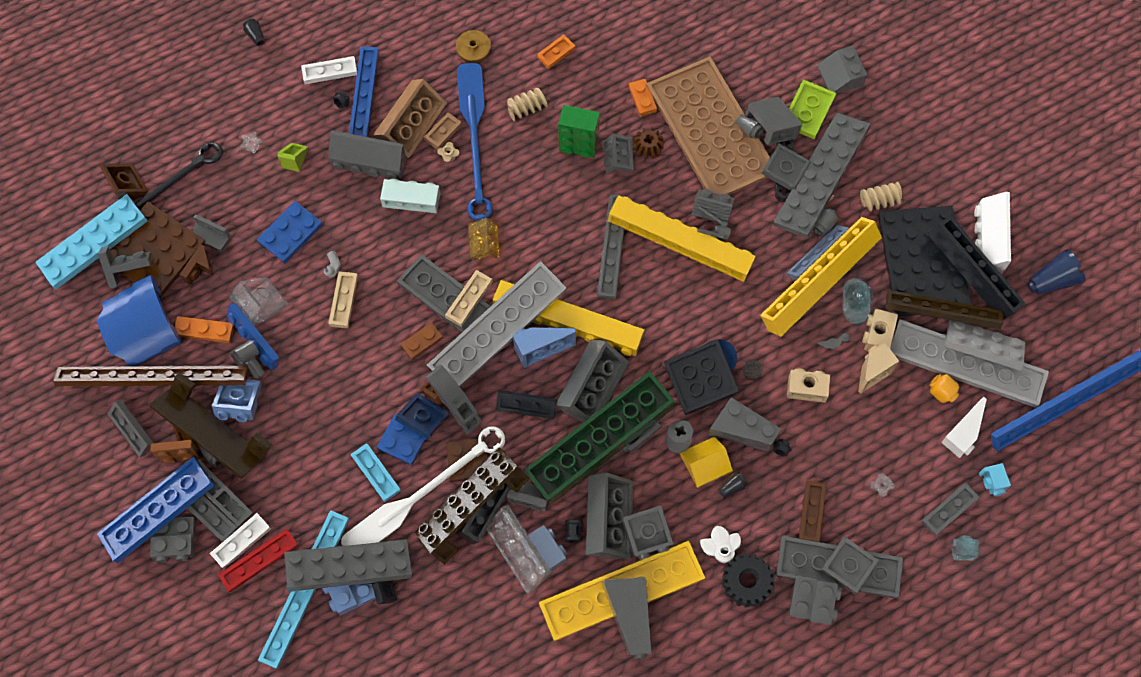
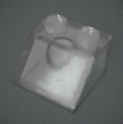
[230,277,288,324]

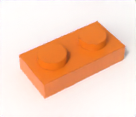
[537,34,575,70]
[628,78,657,117]

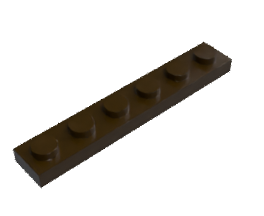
[886,290,1003,329]

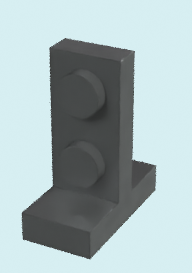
[98,246,153,288]

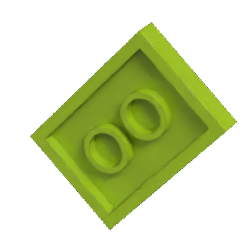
[789,80,836,140]

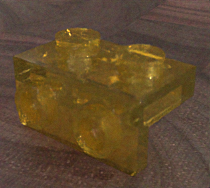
[468,218,500,260]

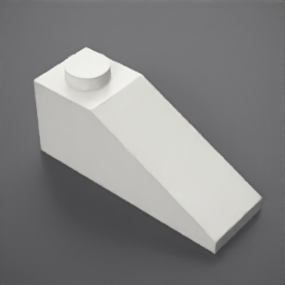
[941,397,987,458]

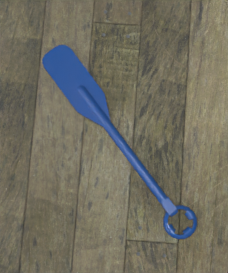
[457,63,493,221]

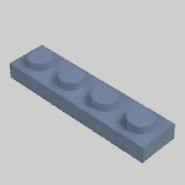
[787,225,849,280]

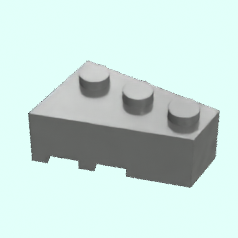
[708,398,781,451]

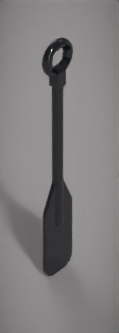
[134,142,223,209]

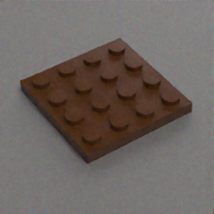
[110,202,205,299]

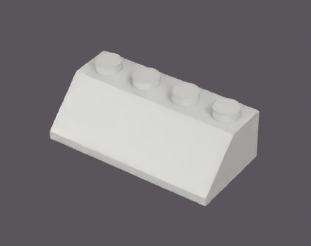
[974,192,1011,275]

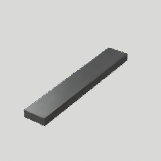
[597,194,628,300]

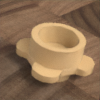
[438,142,459,162]

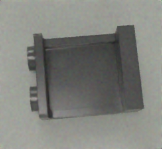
[745,96,802,145]

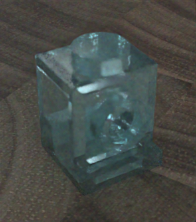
[952,536,979,561]

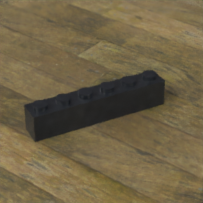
[927,215,1025,320]

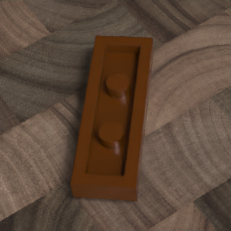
[798,481,827,542]

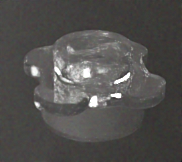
[870,473,894,497]

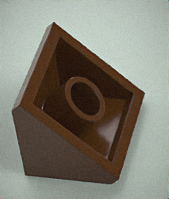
[100,164,148,201]

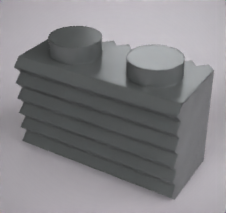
[692,189,734,225]

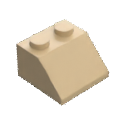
[858,343,899,394]

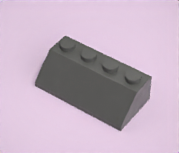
[328,130,407,180]
[556,340,629,423]
[586,472,633,560]

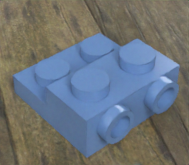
[212,379,261,422]
[323,583,376,616]

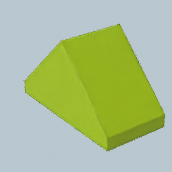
[277,143,308,172]

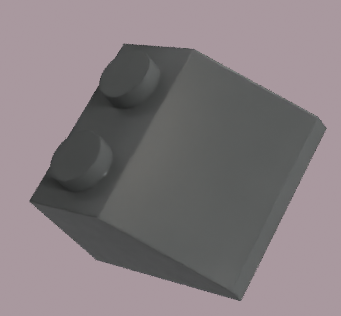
[817,45,867,94]

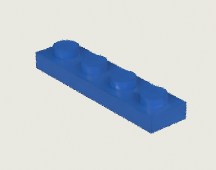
[227,302,279,371]

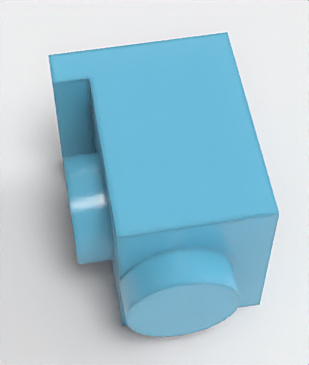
[979,463,1011,497]

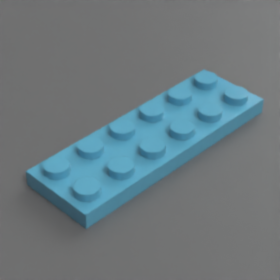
[36,194,147,290]

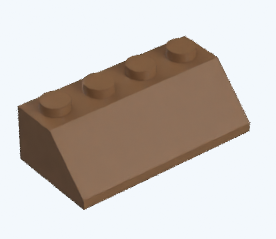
[373,79,447,158]

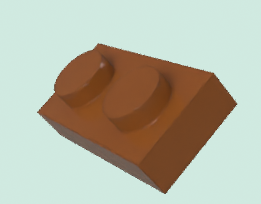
[400,322,443,361]

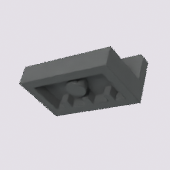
[603,133,634,174]

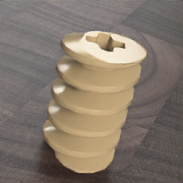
[507,88,548,121]
[860,182,902,211]

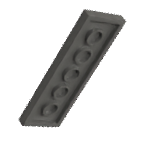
[397,254,491,333]
[776,536,903,599]
[284,539,412,592]

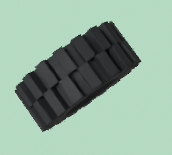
[722,553,775,608]

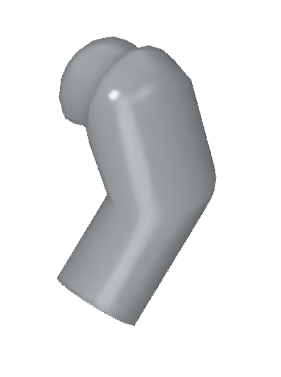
[324,251,341,278]

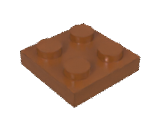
[151,440,201,464]

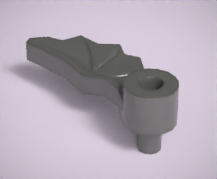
[818,333,850,350]

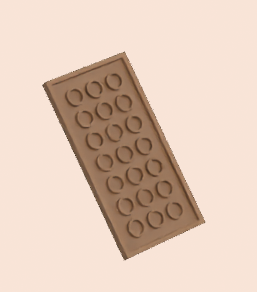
[646,57,770,195]

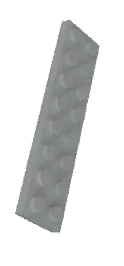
[427,261,567,388]
[890,319,1049,408]

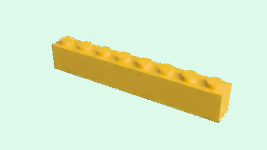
[608,195,756,282]
[760,217,882,337]
[493,280,644,356]

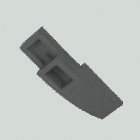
[426,364,482,435]

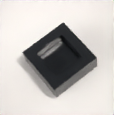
[372,581,397,604]

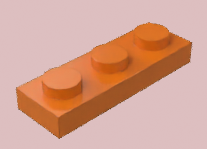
[175,316,235,343]

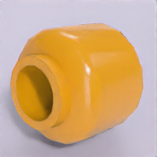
[929,374,959,403]

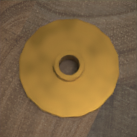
[456,30,491,63]

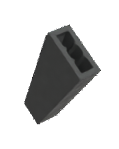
[602,577,651,659]

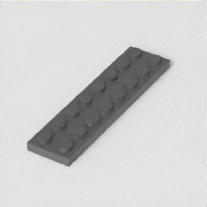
[773,112,870,239]

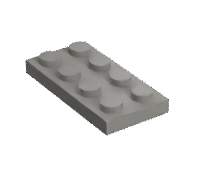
[945,320,1025,371]

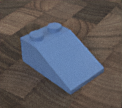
[513,328,576,368]

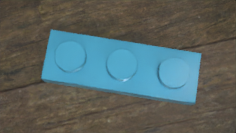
[351,443,401,502]

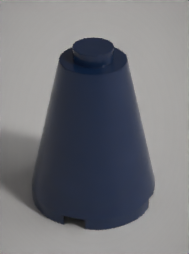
[1028,249,1086,295]

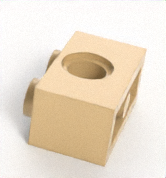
[862,309,898,351]
[787,369,830,403]

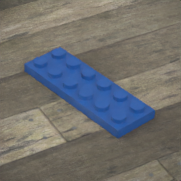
[97,457,214,564]

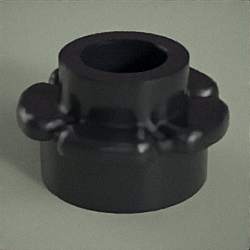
[333,92,350,109]
[773,439,792,457]

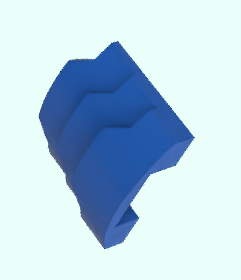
[97,275,182,366]

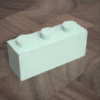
[380,179,440,213]

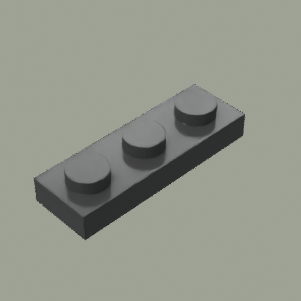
[108,400,153,457]
[921,482,980,536]
[187,495,238,542]

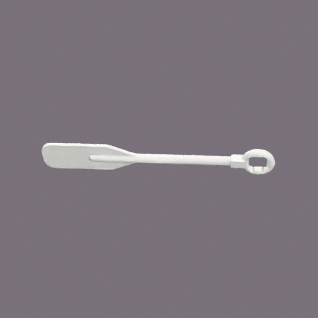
[341,426,505,546]

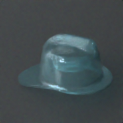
[843,278,873,324]

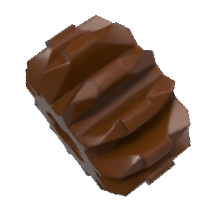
[633,128,664,159]

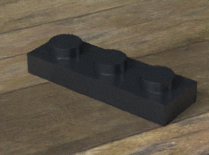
[496,390,556,419]

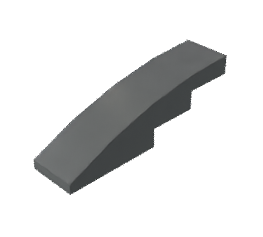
[198,459,253,527]

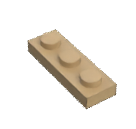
[445,270,493,327]
[328,271,358,328]

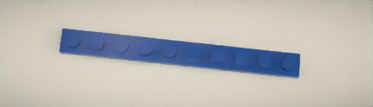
[991,349,1141,451]

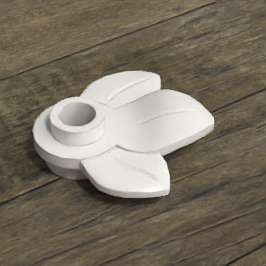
[700,526,741,563]

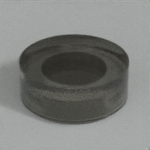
[743,360,763,381]

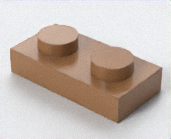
[424,113,462,150]

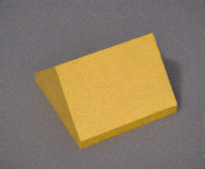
[679,437,733,488]

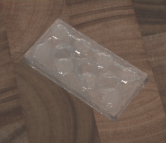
[487,505,552,594]

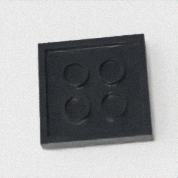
[664,339,740,415]

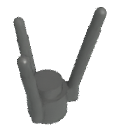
[697,206,731,242]

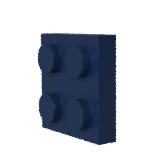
[395,393,450,440]

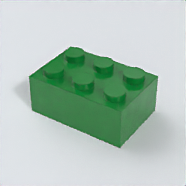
[558,105,600,158]

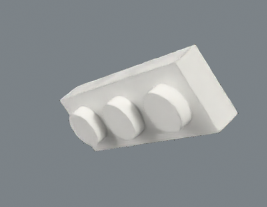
[301,56,357,84]
[210,513,271,569]

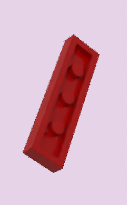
[218,529,299,592]

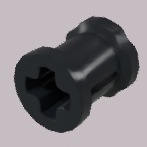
[564,520,583,543]

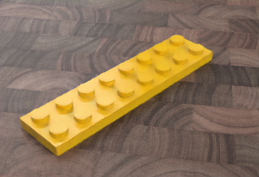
[539,541,705,642]

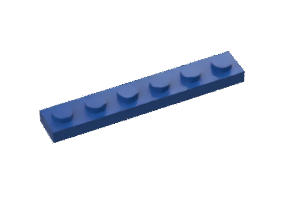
[349,46,379,137]

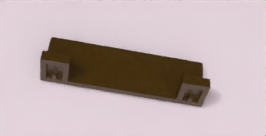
[149,372,272,479]
[415,448,530,565]

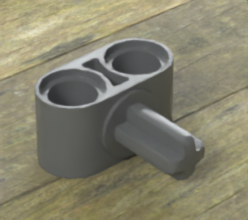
[230,340,265,379]

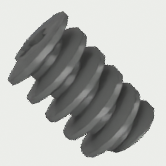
[666,420,693,453]

